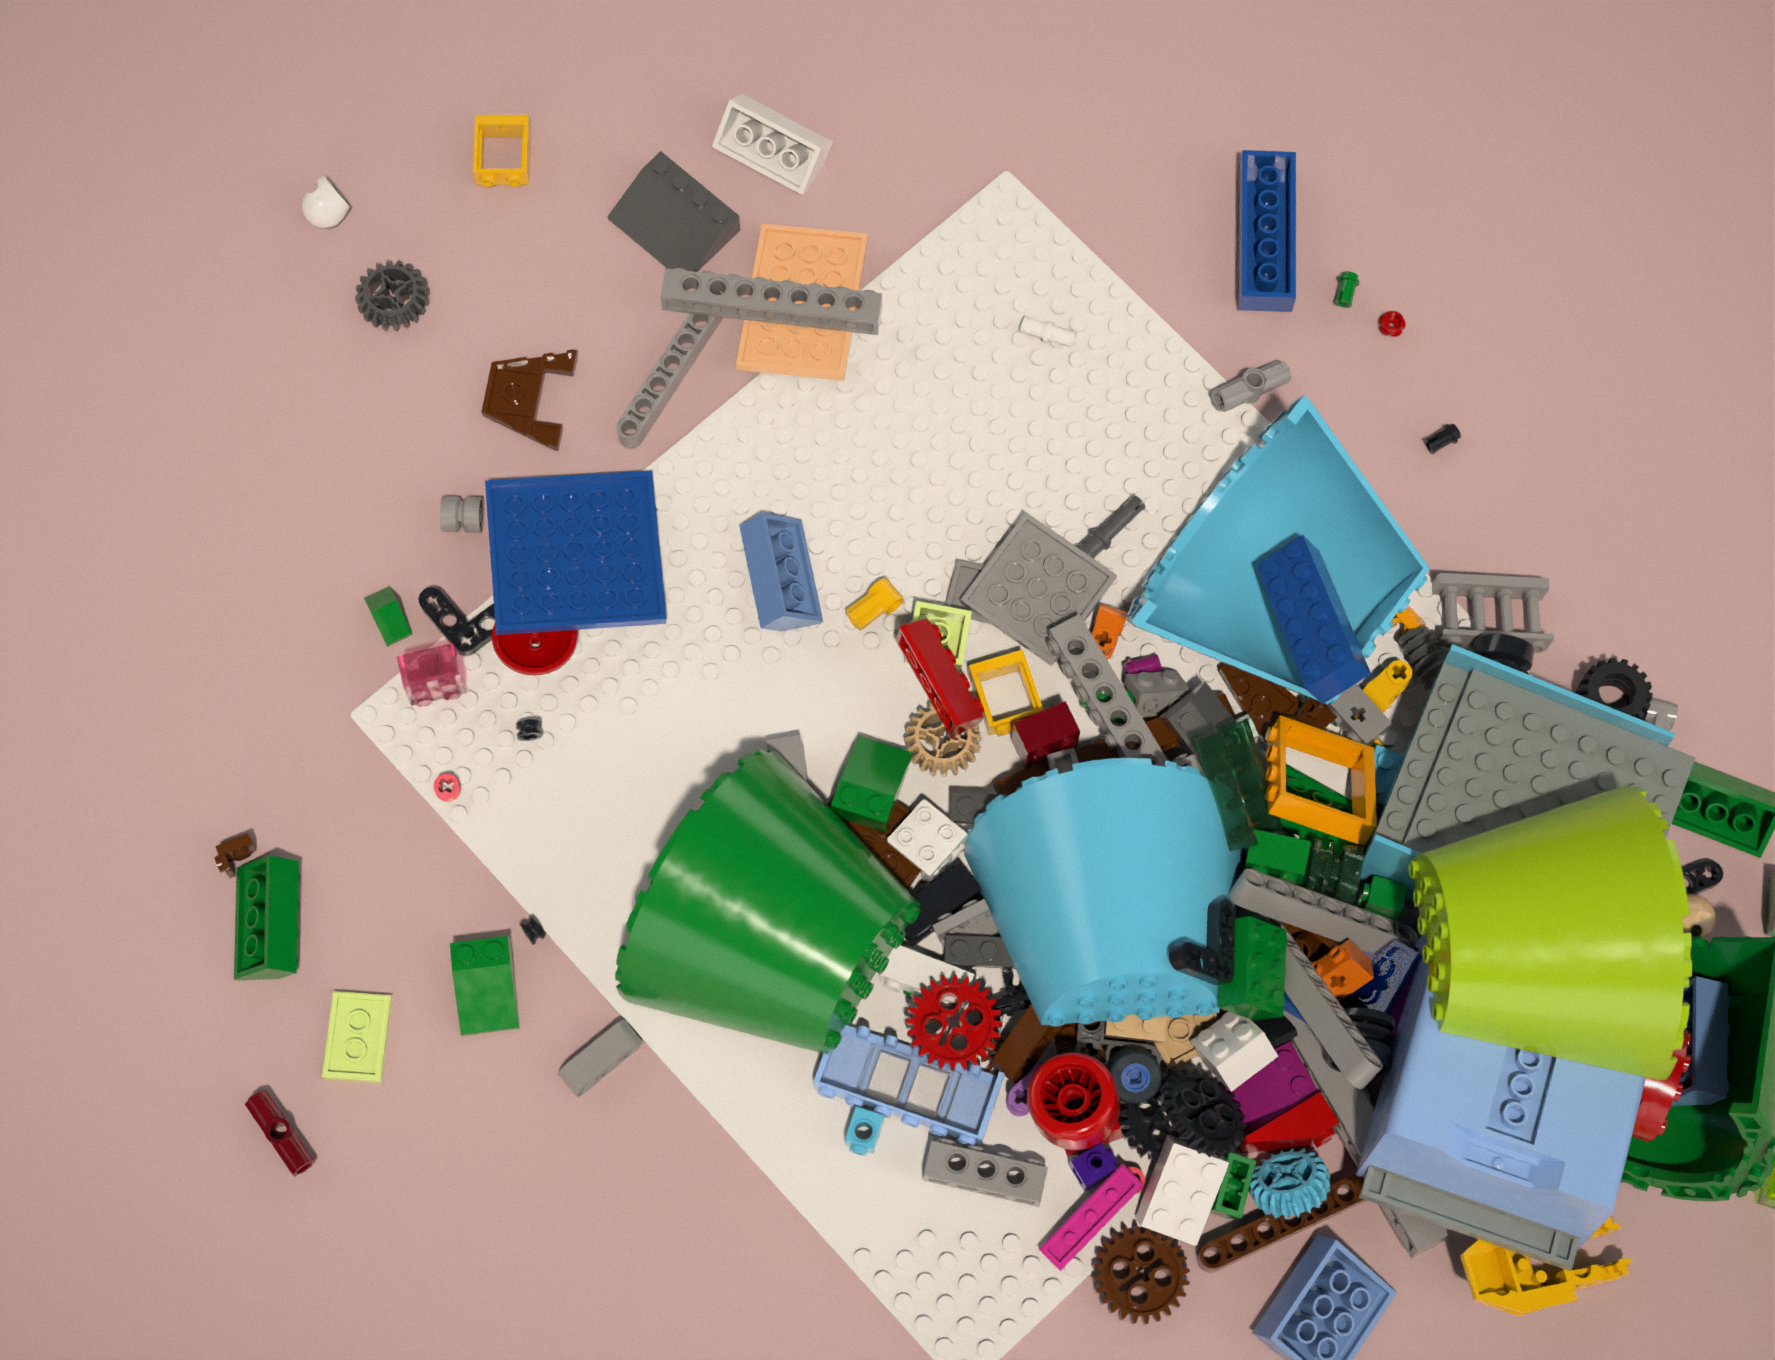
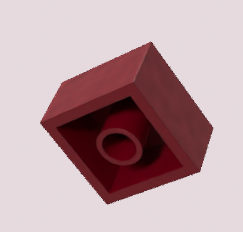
[1011,701,1080,769]

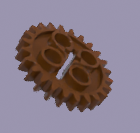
[1092,1225,1190,1325]

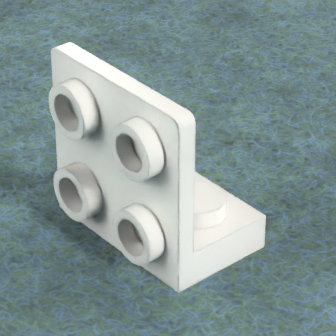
[887,799,968,884]

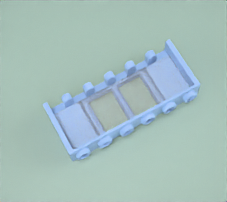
[813,1025,1005,1146]

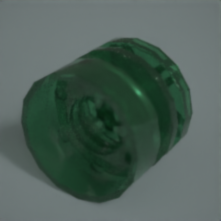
[1303,836,1364,905]

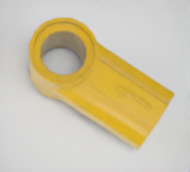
[845,578,904,631]

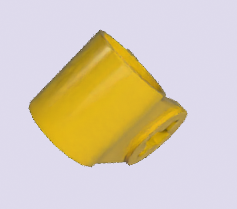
[1362,660,1412,713]

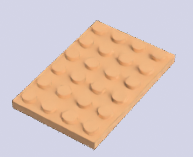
[736,224,868,381]

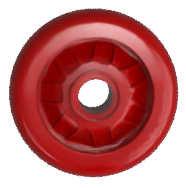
[1027,1052,1121,1150]

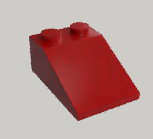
[1239,1092,1340,1153]

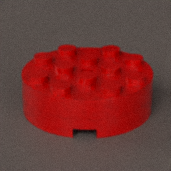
[1632,1028,1691,1142]

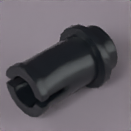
[1424,423,1461,454]

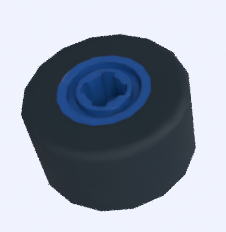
[1107,1046,1162,1104]

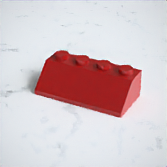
[896,618,985,739]

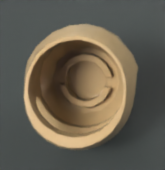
[1682,894,1716,938]

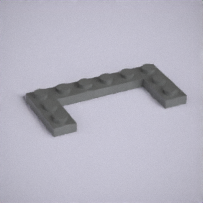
[945,792,1016,969]

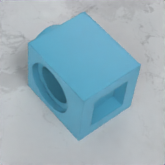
[845,1107,884,1156]

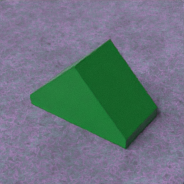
[364,587,412,647]

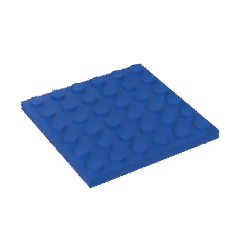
[485,471,666,635]

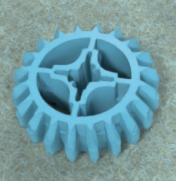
[1250,1148,1331,1219]

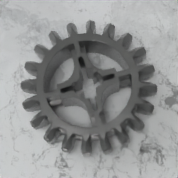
[355,259,429,331]

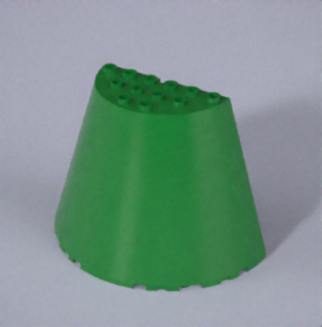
[615,749,921,1055]
[1621,936,1775,1202]

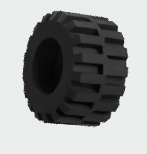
[1575,658,1653,720]

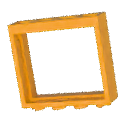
[1265,715,1377,846]

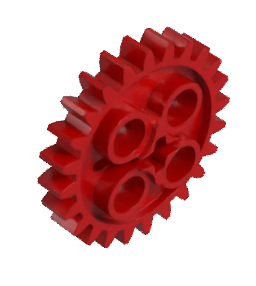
[906,975,1002,1072]

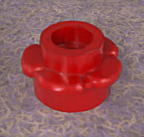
[1379,311,1406,337]

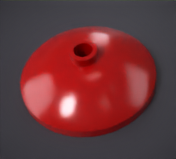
[492,623,577,676]

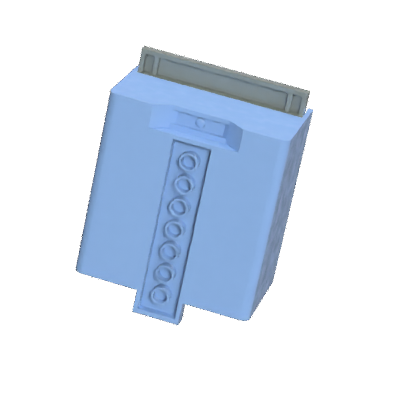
[1356,954,1646,1271]

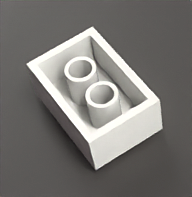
[1135,1134,1229,1246]

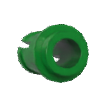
[1335,271,1360,308]

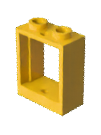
[473,115,531,187]
[968,649,1044,736]

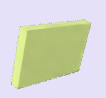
[322,991,392,1083]

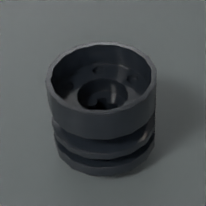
[1473,634,1534,675]
[1328,1008,1395,1076]

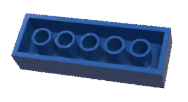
[1238,150,1296,312]
[1256,535,1371,704]

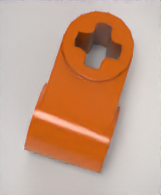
[1092,604,1128,660]

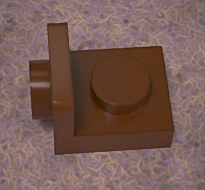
[214,833,257,878]

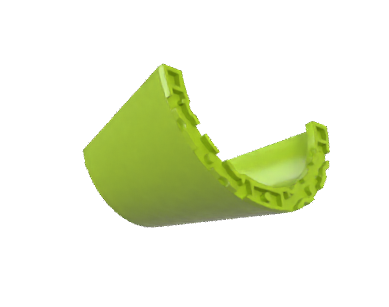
[1408,785,1692,1080]

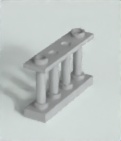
[1432,573,1554,653]

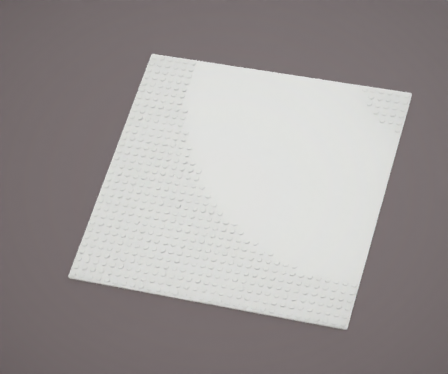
[351,171,1534,1360]

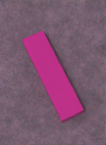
[1039,1164,1144,1271]

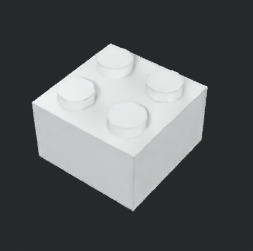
[1190,1012,1278,1092]

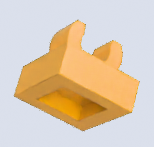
[1391,605,1426,638]

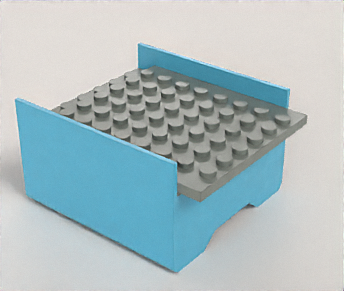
[1358,644,1696,902]

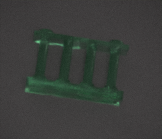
[1194,718,1283,851]

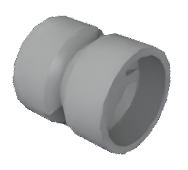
[440,496,484,533]

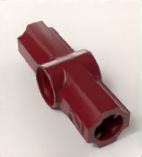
[245,1089,315,1177]

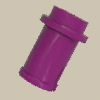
[1123,654,1161,675]

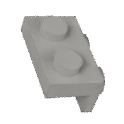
[1124,670,1191,717]
[932,899,999,951]

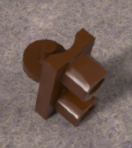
[1287,698,1337,732]

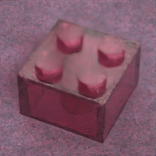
[397,643,467,707]

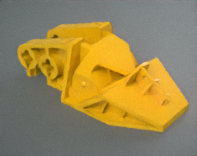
[1460,1216,1632,1317]

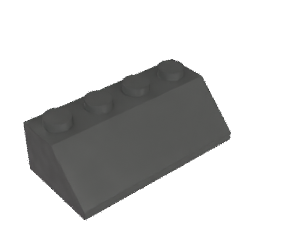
[1160,681,1268,804]

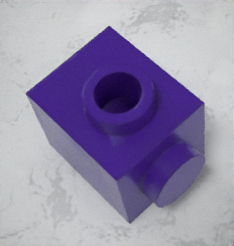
[1069,1143,1118,1191]

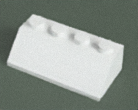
[712,94,833,195]

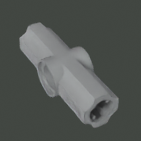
[1211,360,1292,412]

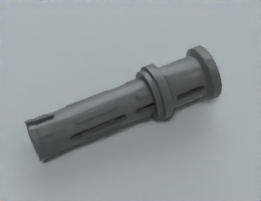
[1075,495,1146,559]

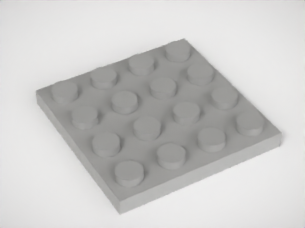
[960,512,1117,666]

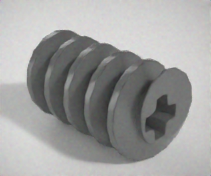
[1399,627,1445,691]

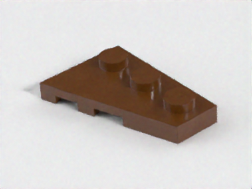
[1219,663,1303,746]

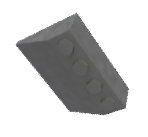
[607,151,740,272]

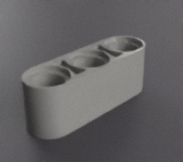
[558,1020,643,1097]

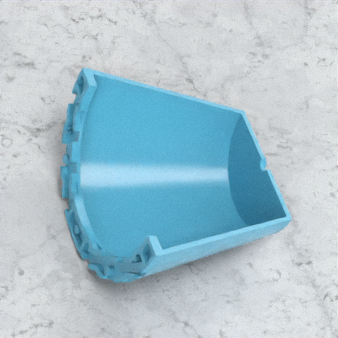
[1127,395,1430,705]
[964,758,1250,1027]

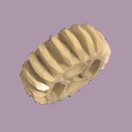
[905,703,982,778]

